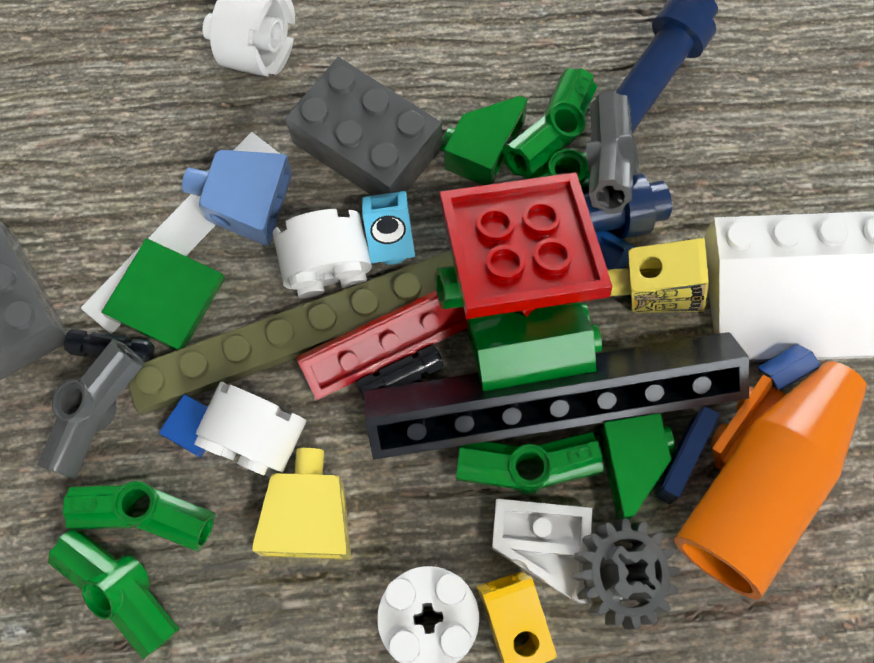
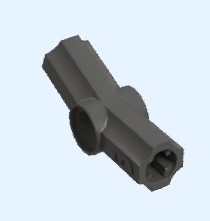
[586,91,639,215]
[37,339,145,479]

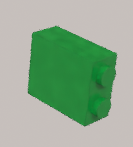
[467,302,602,391]

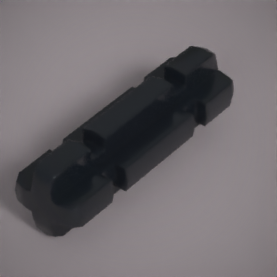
[64,329,155,362]
[356,345,444,400]

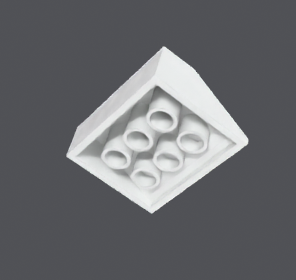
[703,211,874,362]

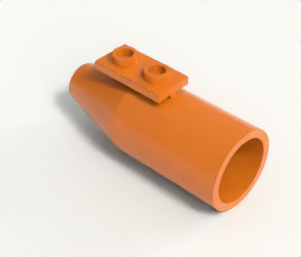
[674,361,867,600]

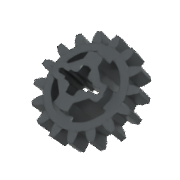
[572,519,680,629]

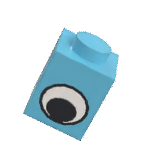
[362,191,415,265]

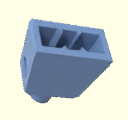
[182,150,292,246]

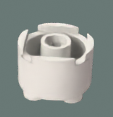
[203,0,295,77]
[273,209,372,298]
[194,381,307,477]
[378,566,479,663]

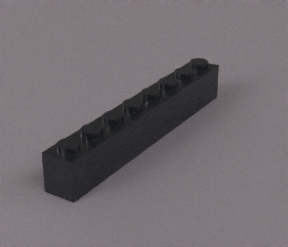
[364,332,750,460]

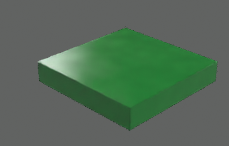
[101,238,225,351]

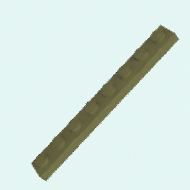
[128,251,454,415]

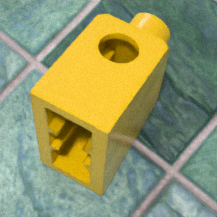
[476,571,557,663]

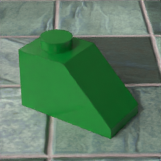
[440,96,528,185]
[598,413,675,520]

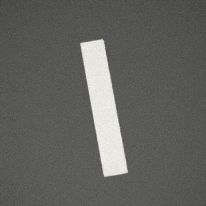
[81,132,280,334]

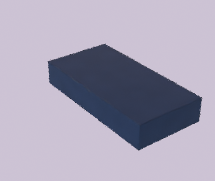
[654,406,720,505]

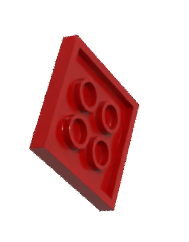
[440,173,613,319]

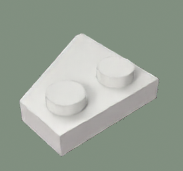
[492,499,592,604]

